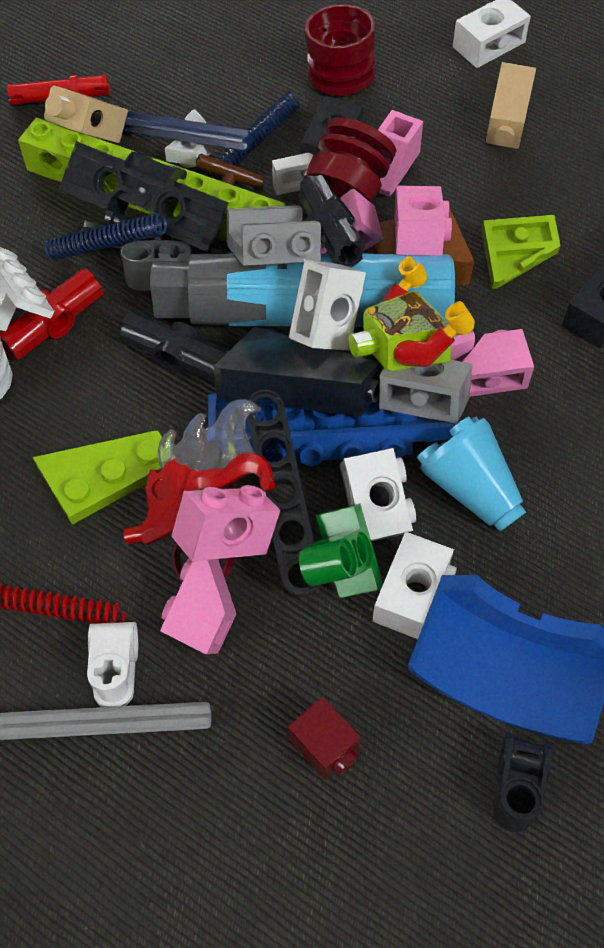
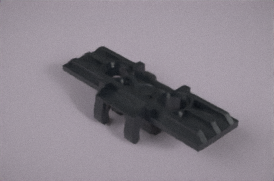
[59,141,228,252]

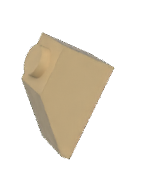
[486,62,536,149]

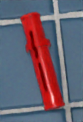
[7,74,110,106]

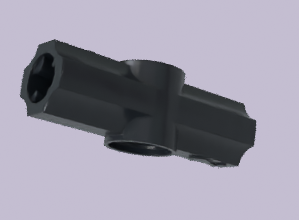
[298,174,365,267]
[119,311,229,382]

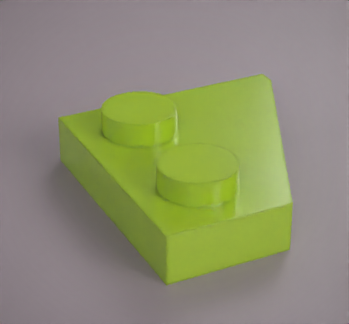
[481,215,561,289]

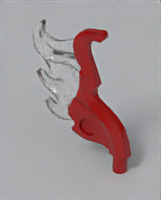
[123,399,275,545]

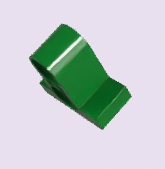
[299,503,383,598]

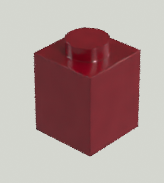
[288,696,361,780]

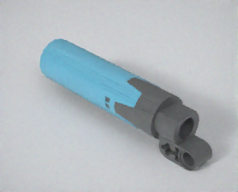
[121,240,455,327]

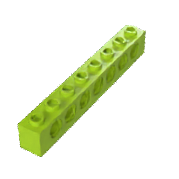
[18,117,286,242]

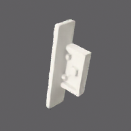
[0,247,54,332]

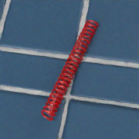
[0,583,126,624]

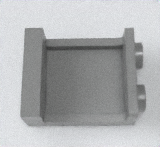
[226,205,321,266]

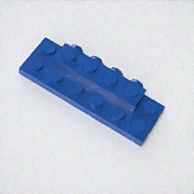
[208,393,454,466]

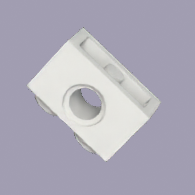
[453,0,531,68]
[289,259,366,351]
[339,448,416,541]
[372,532,457,639]

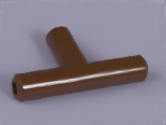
[196,154,264,189]

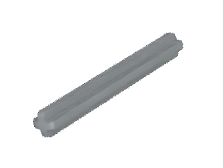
[0,702,212,740]

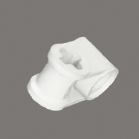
[87,622,138,707]

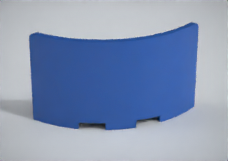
[408,575,604,744]

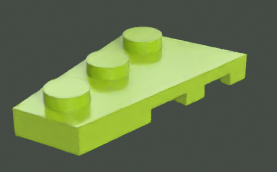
[32,430,177,525]

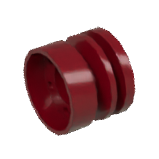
[305,4,375,96]
[304,117,397,205]

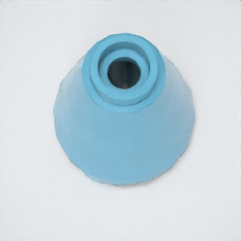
[417,417,526,532]

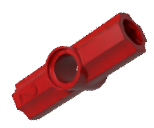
[0,268,104,360]

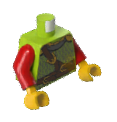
[348,256,475,371]

